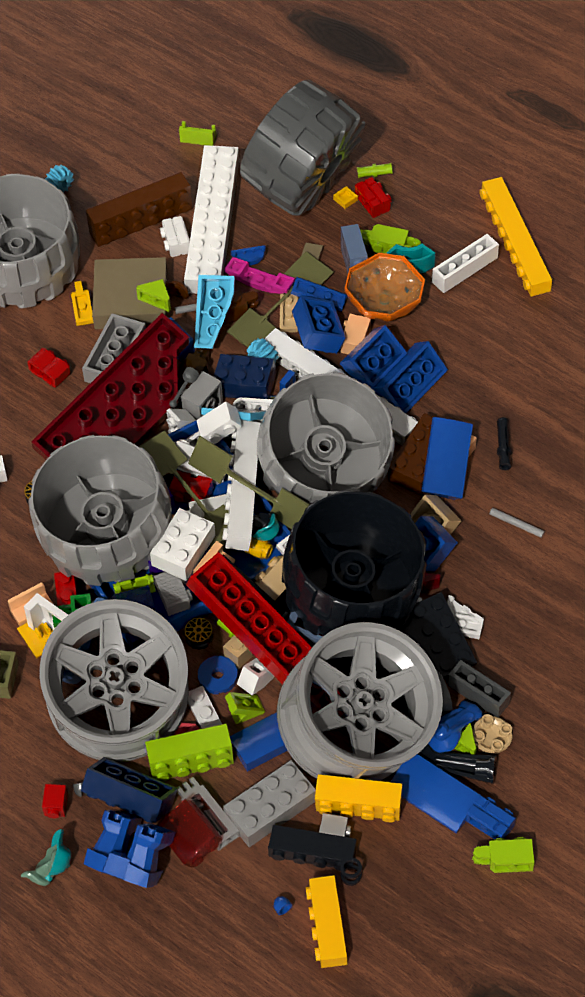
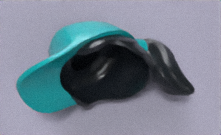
[252,513,279,541]

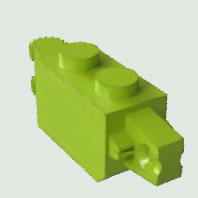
[360,224,421,253]

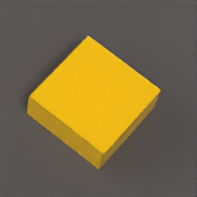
[333,186,358,209]

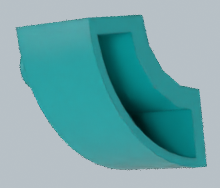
[386,243,435,274]

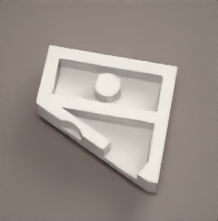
[447,595,484,640]

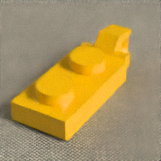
[71,281,93,326]

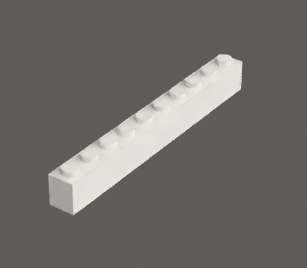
[264,328,418,446]

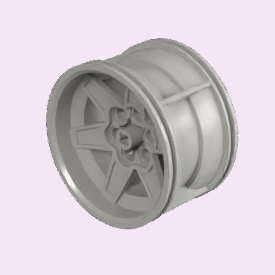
[40,599,189,762]
[277,622,443,781]

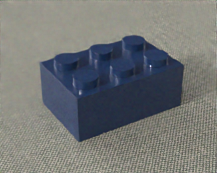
[213,354,277,399]

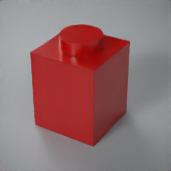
[42,784,68,818]

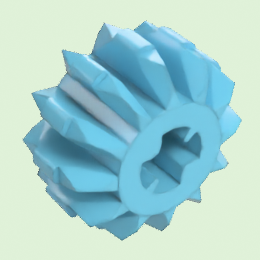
[45,165,74,193]
[247,338,278,362]

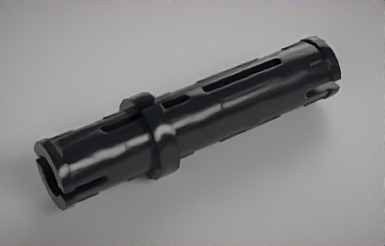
[497,417,512,470]

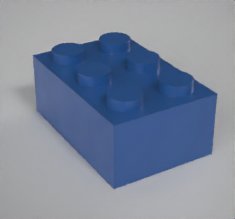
[292,295,346,354]
[340,325,407,388]

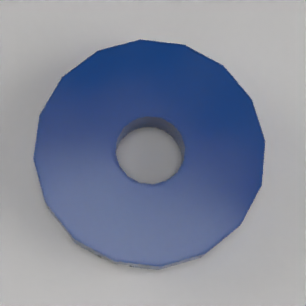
[198,656,238,694]

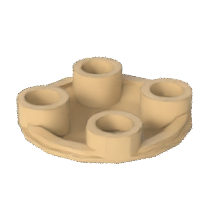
[472,714,513,754]

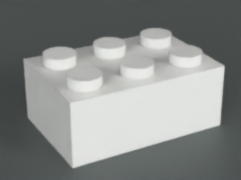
[150,508,215,581]

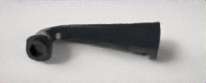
[418,744,497,784]

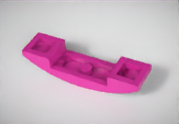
[224,257,295,294]

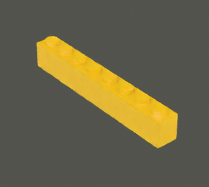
[480,177,552,297]

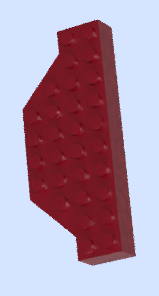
[31,313,189,460]

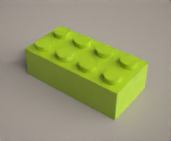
[145,724,234,782]

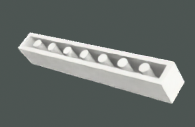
[222,420,260,551]

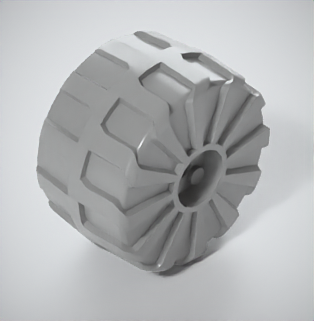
[0,174,80,308]
[257,372,395,505]
[28,435,172,586]

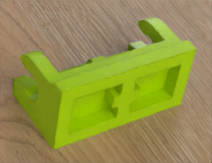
[179,121,217,146]

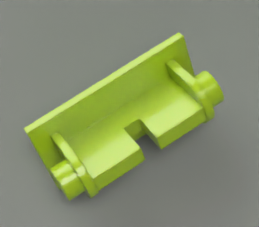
[113,574,156,600]

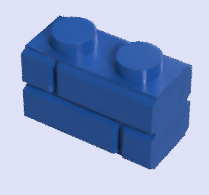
[466,795,516,839]

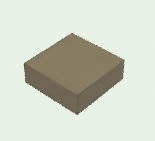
[301,242,323,260]

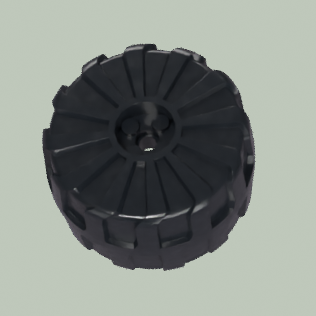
[282,491,427,636]

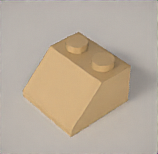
[410,495,461,535]

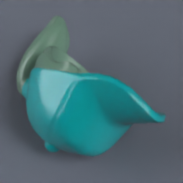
[21,829,72,886]

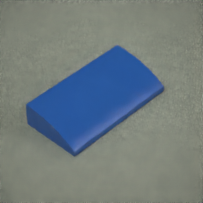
[422,417,473,500]
[230,712,288,772]
[391,754,480,834]

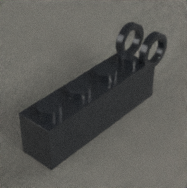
[268,825,362,886]

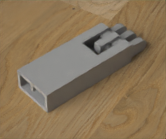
[177,777,240,851]

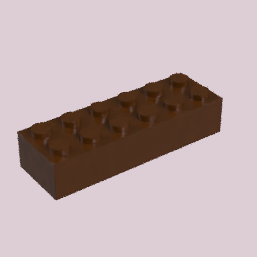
[86,172,193,247]

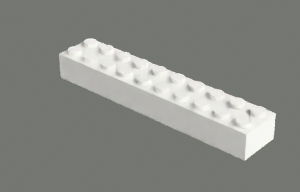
[184,145,239,294]

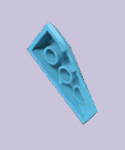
[194,275,235,349]

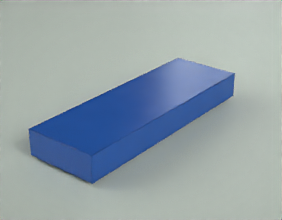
[291,277,347,312]

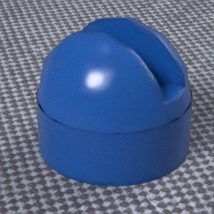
[273,896,292,915]

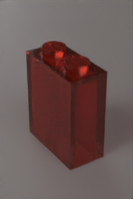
[158,799,223,868]

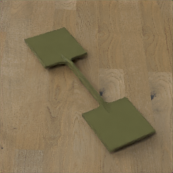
[227,252,334,348]
[139,430,228,551]
[188,436,309,529]

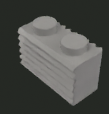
[153,572,193,616]

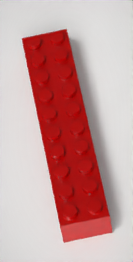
[186,552,345,717]

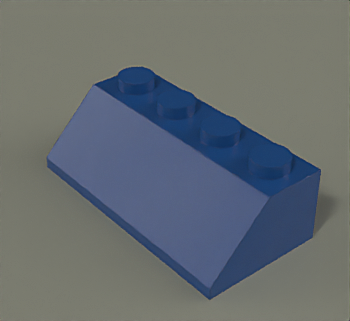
[372,341,448,413]

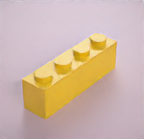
[305,875,347,968]

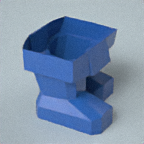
[84,809,176,888]

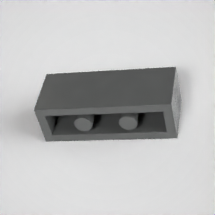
[448,660,511,718]

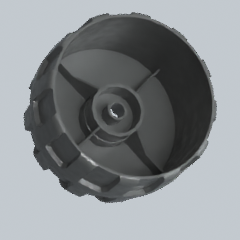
[240,80,365,216]

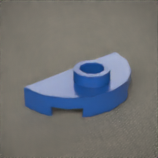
[231,245,266,265]

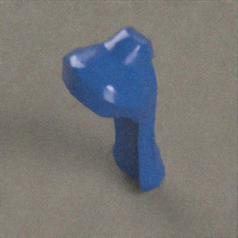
[428,701,483,753]

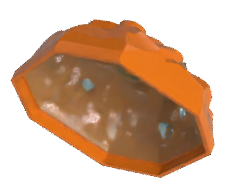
[345,253,425,322]

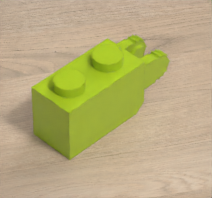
[472,837,534,873]

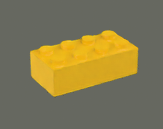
[315,774,402,822]

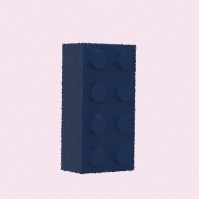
[81,757,178,823]

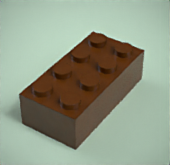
[388,413,433,495]

